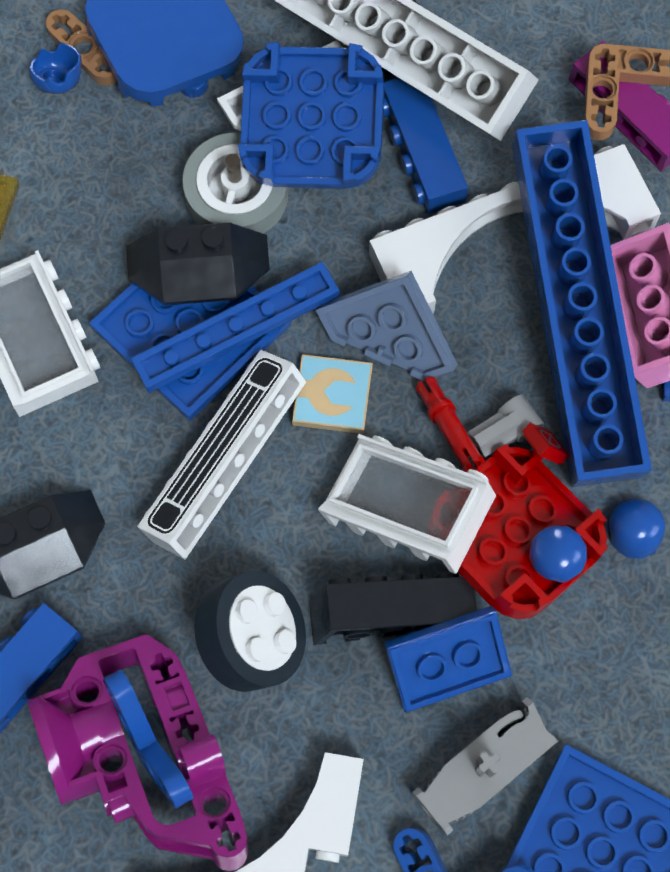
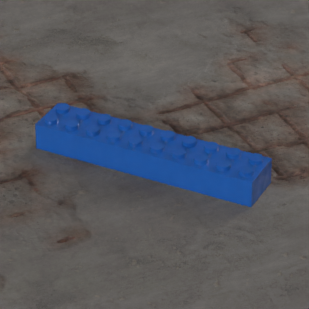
[512,120,652,488]

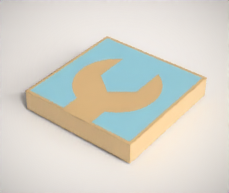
[292,354,373,434]

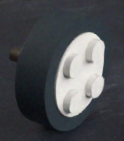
[194,571,306,692]

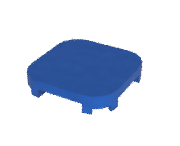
[85,0,244,107]
[238,42,384,189]

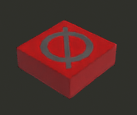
[522,422,569,464]

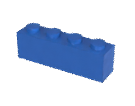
[383,78,468,214]
[0,603,83,734]

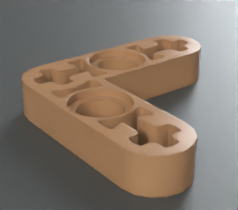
[46,9,117,86]
[583,44,670,140]

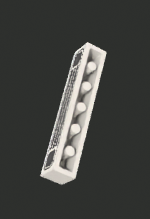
[137,350,306,560]

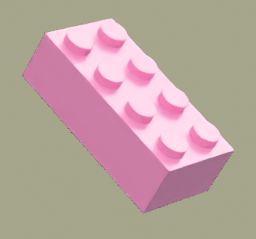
[610,222,670,388]

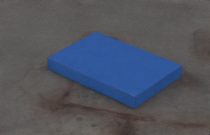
[384,606,512,713]

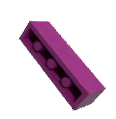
[569,41,670,172]

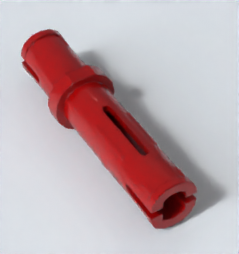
[416,377,485,472]

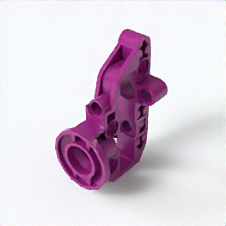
[27,635,248,871]

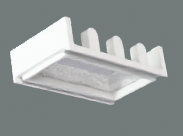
[0,250,100,417]
[318,434,496,574]

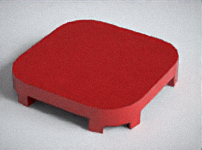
[428,444,608,619]

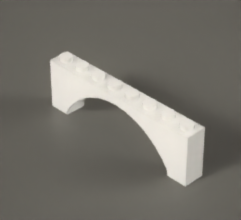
[369,144,661,313]

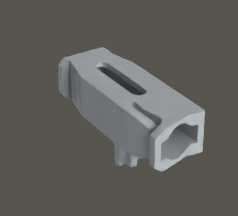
[411,697,558,837]

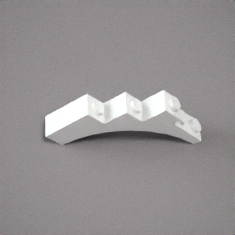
[235,752,364,872]

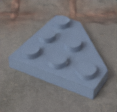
[316,271,458,381]

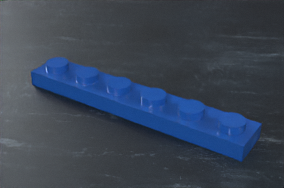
[130,262,340,393]

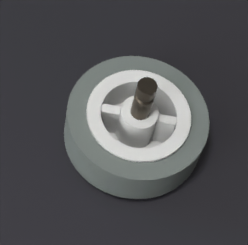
[183,132,288,234]

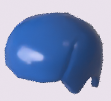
[29,43,82,94]
[608,499,665,559]
[529,525,587,583]

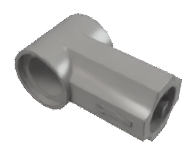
[467,394,544,460]

